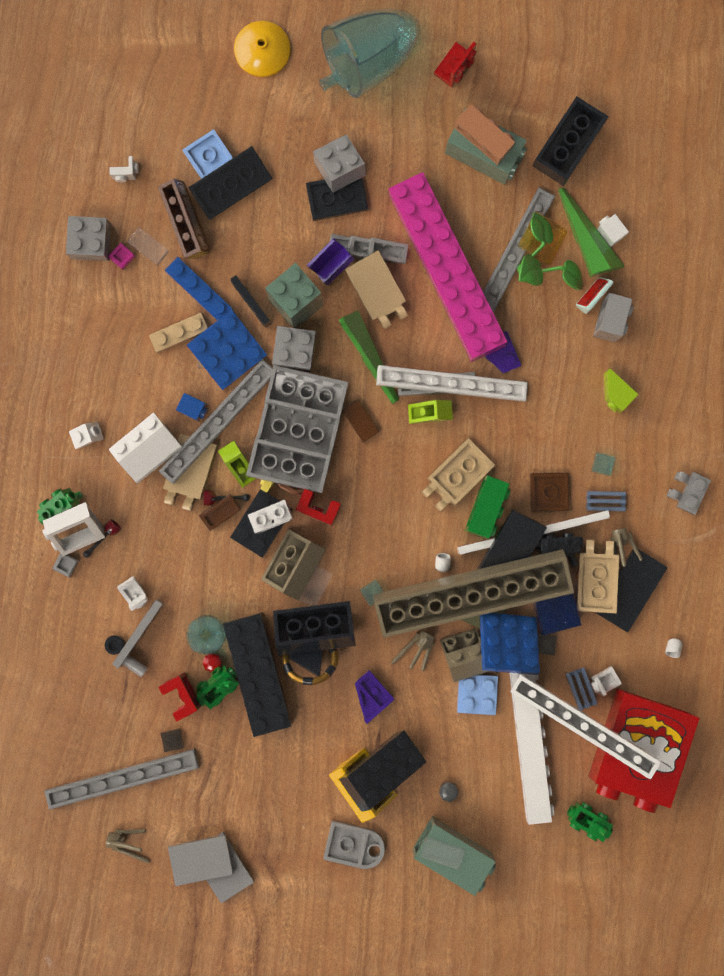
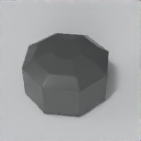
[439,781,458,802]

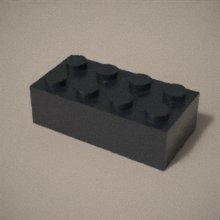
[532,96,609,186]
[273,601,356,656]
[339,730,426,812]

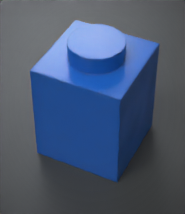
[176,393,208,422]

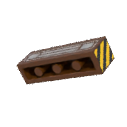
[158,179,211,259]

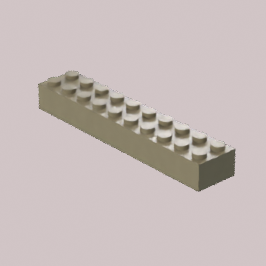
[374,549,574,638]

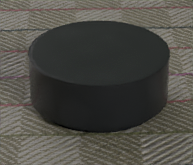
[105,635,125,655]

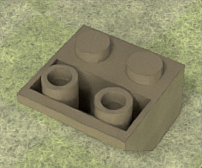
[440,628,488,682]

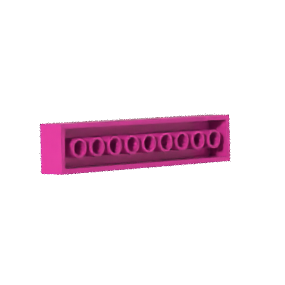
[388,172,507,363]

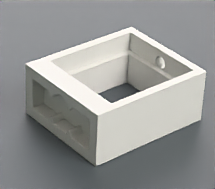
[248,500,294,534]
[42,502,105,556]

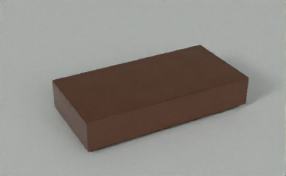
[342,400,379,443]
[199,493,242,531]

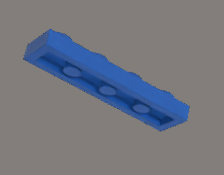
[165,257,233,320]

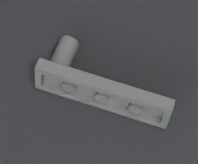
[112,599,165,677]

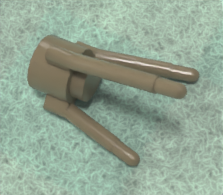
[611,528,643,567]
[391,631,435,671]
[106,829,150,863]

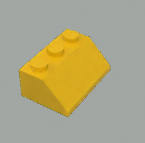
[329,748,397,823]

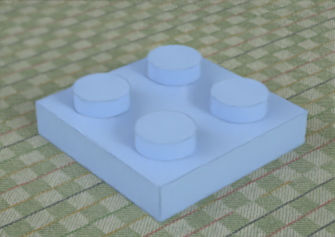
[182,129,233,179]
[457,675,498,715]

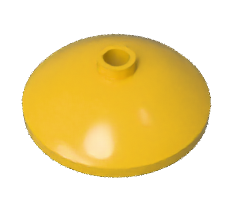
[234,21,291,77]

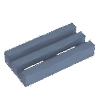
[586,491,626,511]
[565,667,598,710]

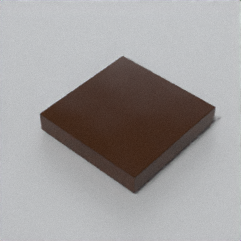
[530,473,570,512]

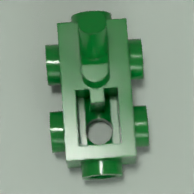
[37,488,83,525]
[196,665,239,710]
[567,802,613,842]

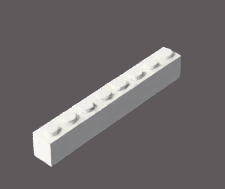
[509,673,554,825]
[510,674,661,780]

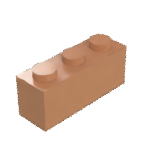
[454,104,515,165]

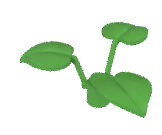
[517,213,583,290]

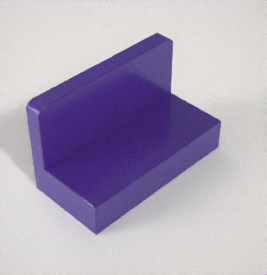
[307,239,354,286]

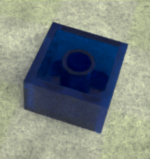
[533,593,581,635]

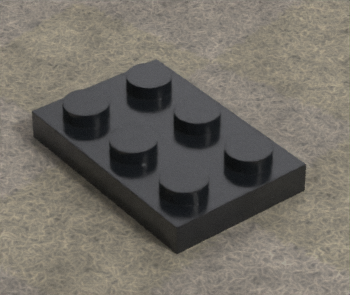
[230,489,293,558]

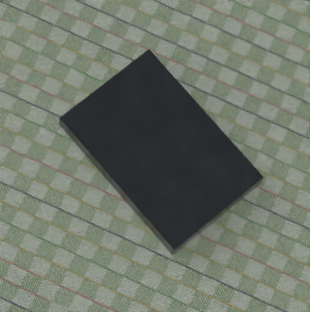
[306,178,368,221]

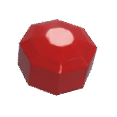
[202,653,222,672]

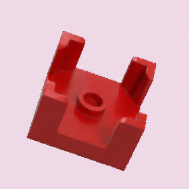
[296,488,341,526]
[158,672,202,722]

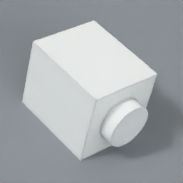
[597,214,629,247]

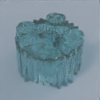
[186,615,226,655]

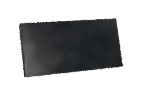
[188,146,273,220]
[477,509,547,569]
[595,549,668,633]

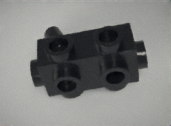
[536,533,583,567]

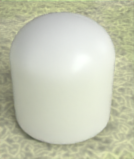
[435,553,451,572]
[665,638,683,658]

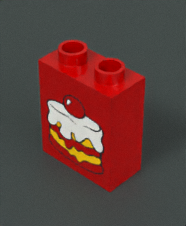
[588,688,700,813]

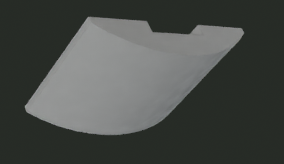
[246,365,348,493]

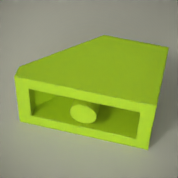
[604,369,638,413]
[408,400,453,424]
[218,441,257,488]

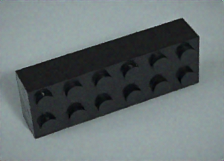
[223,612,292,737]

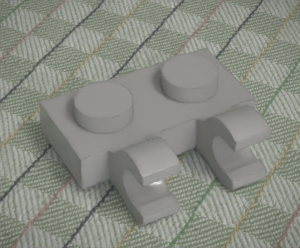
[666,471,711,515]

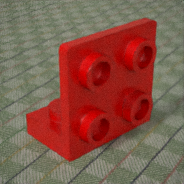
[434,41,477,87]

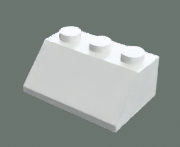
[109,413,182,484]

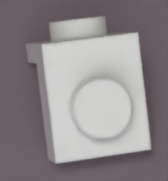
[110,156,139,183]
[69,422,104,449]
[117,576,148,611]
[591,666,622,696]

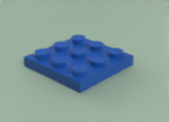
[187,309,267,390]
[480,613,540,675]

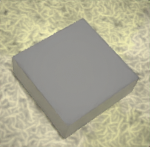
[52,553,79,578]

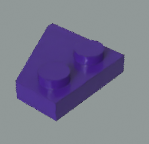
[485,331,521,374]
[355,670,395,724]

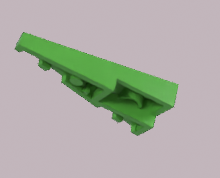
[558,188,624,277]
[339,311,399,404]

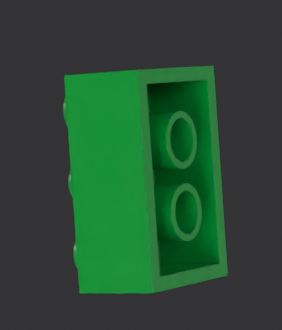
[464,475,511,539]

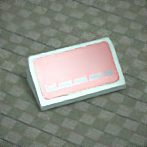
[576,277,613,314]

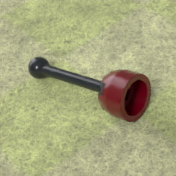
[204,490,250,506]
[83,519,122,558]

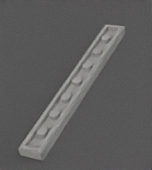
[483,187,555,313]
[159,359,273,485]
[44,749,199,810]

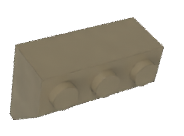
[261,529,326,600]

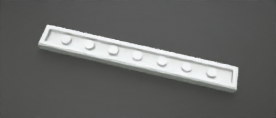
[376,365,528,402]
[457,510,610,555]

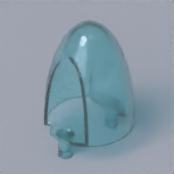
[319,8,421,98]

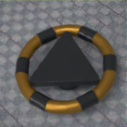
[282,648,339,685]

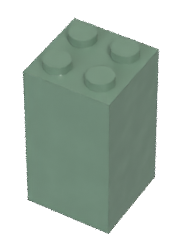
[445,108,527,185]
[265,263,323,329]
[412,816,496,896]

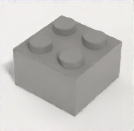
[313,134,366,192]
[66,216,111,261]
[593,293,633,342]
[272,326,316,372]

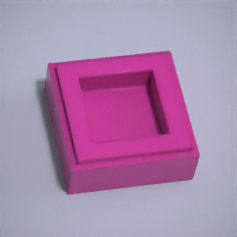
[108,243,136,270]

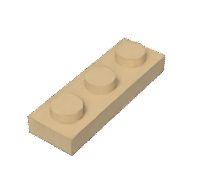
[149,313,208,353]

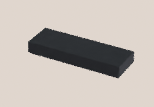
[230,275,271,328]

